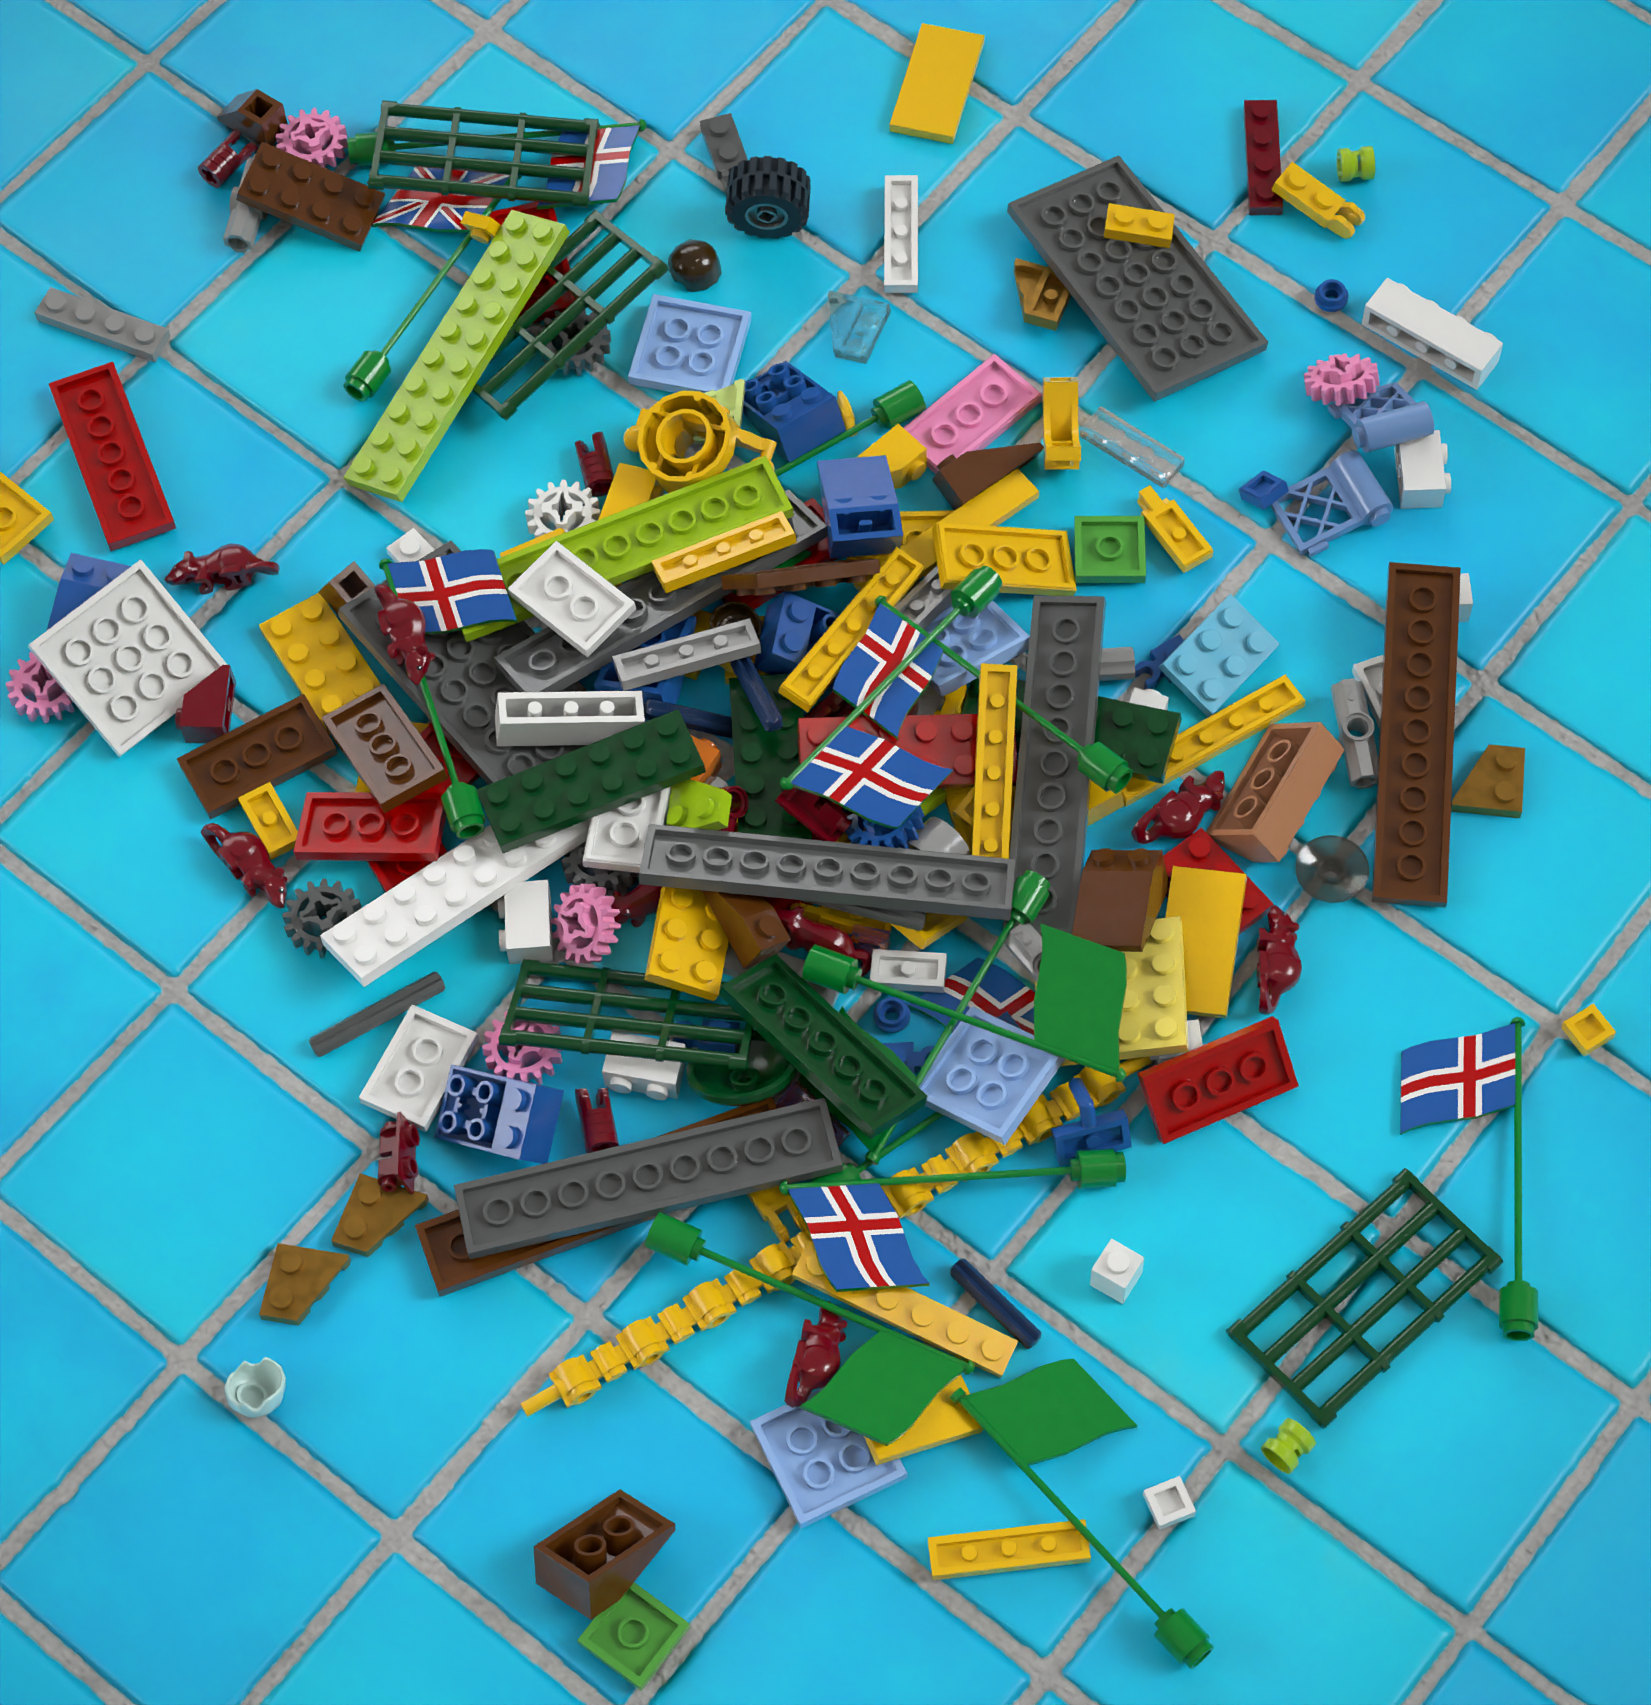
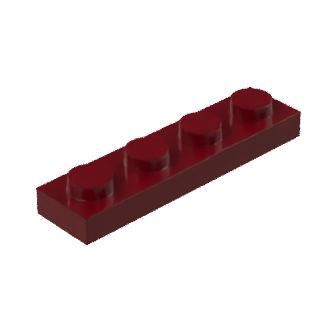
[1243,100,1283,215]

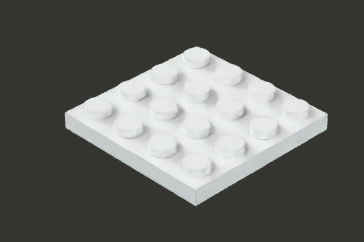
[28,559,228,758]

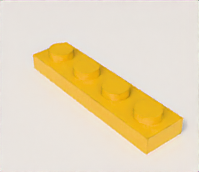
[651,511,797,593]
[928,1519,1091,1581]

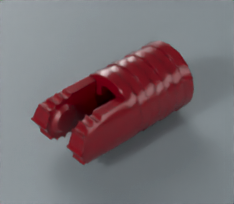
[198,129,258,188]
[575,432,614,497]
[575,1088,619,1153]

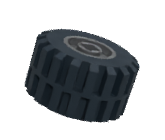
[725,156,811,239]

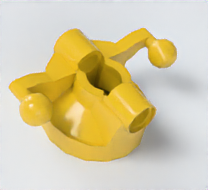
[623,391,777,493]

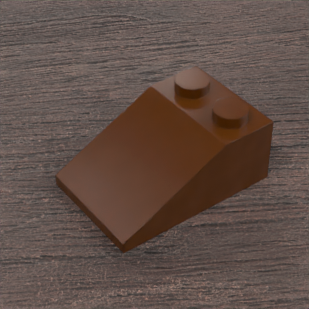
[1072,848,1169,952]
[533,1489,676,1620]

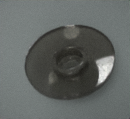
[1295,835,1369,903]

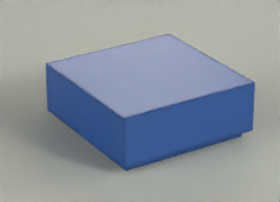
[1238,470,1289,510]

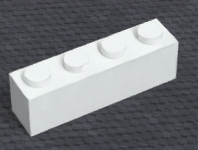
[1362,278,1503,390]
[495,691,645,746]

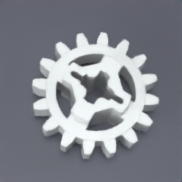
[525,480,601,538]

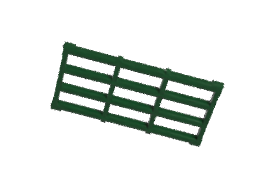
[367,100,600,208]
[472,210,669,421]
[498,959,754,1071]
[1226,1168,1503,1429]

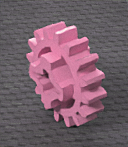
[276,108,348,168]
[1304,353,1379,406]
[6,652,75,724]
[551,884,621,964]
[482,1011,563,1084]

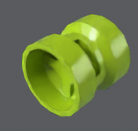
[1336,146,1375,182]
[1261,1418,1316,1474]

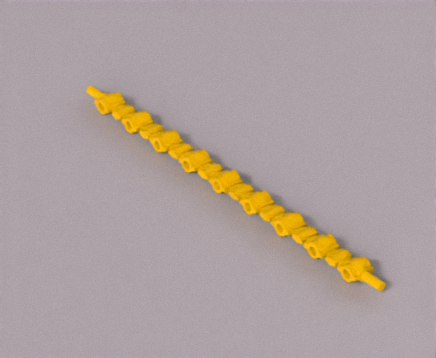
[520,1057,1151,1417]

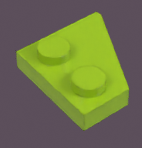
[666,779,732,830]

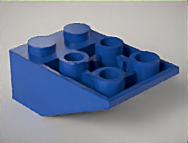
[743,361,846,462]
[817,455,903,559]
[754,591,840,688]
[434,1064,564,1164]

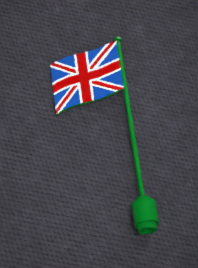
[343,167,522,402]

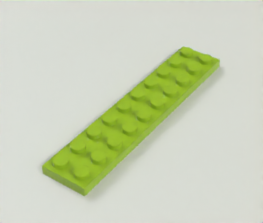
[343,210,570,502]
[461,456,794,642]

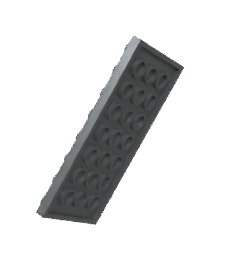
[1007,155,1268,402]
[338,540,588,785]

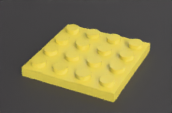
[1035,916,1189,1066]

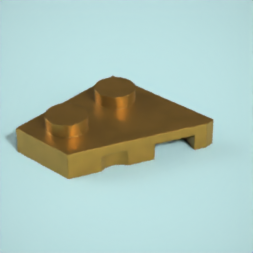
[1013,258,1071,331]
[1451,744,1525,818]
[331,1173,429,1257]
[259,1243,351,1326]

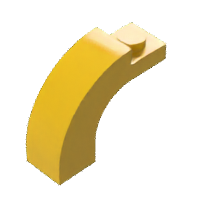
[1043,377,1081,469]

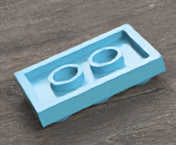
[1158,594,1280,717]

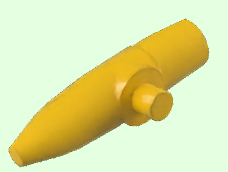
[837,391,858,437]

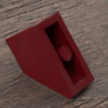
[175,665,236,743]

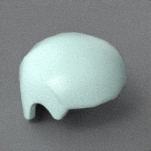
[224,1357,286,1418]

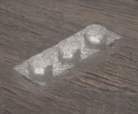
[1080,406,1185,489]

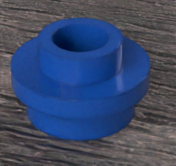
[1314,279,1349,312]
[873,997,910,1033]

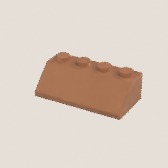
[1206,722,1345,862]

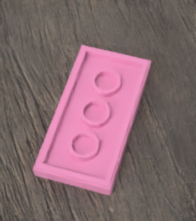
[904,354,1042,474]

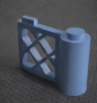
[1328,382,1434,453]
[1270,450,1393,557]

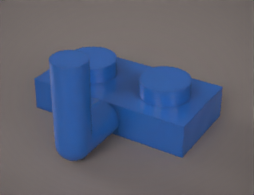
[1051,1078,1132,1167]

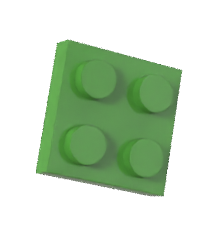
[1074,516,1146,583]
[577,1582,691,1691]

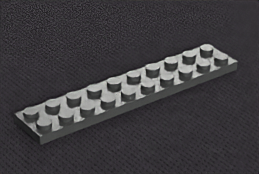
[494,489,828,692]
[1003,595,1106,937]
[639,824,1016,921]
[454,1098,843,1259]

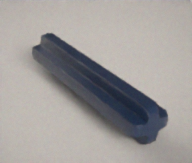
[730,656,783,732]
[643,699,733,739]
[950,1258,1041,1349]

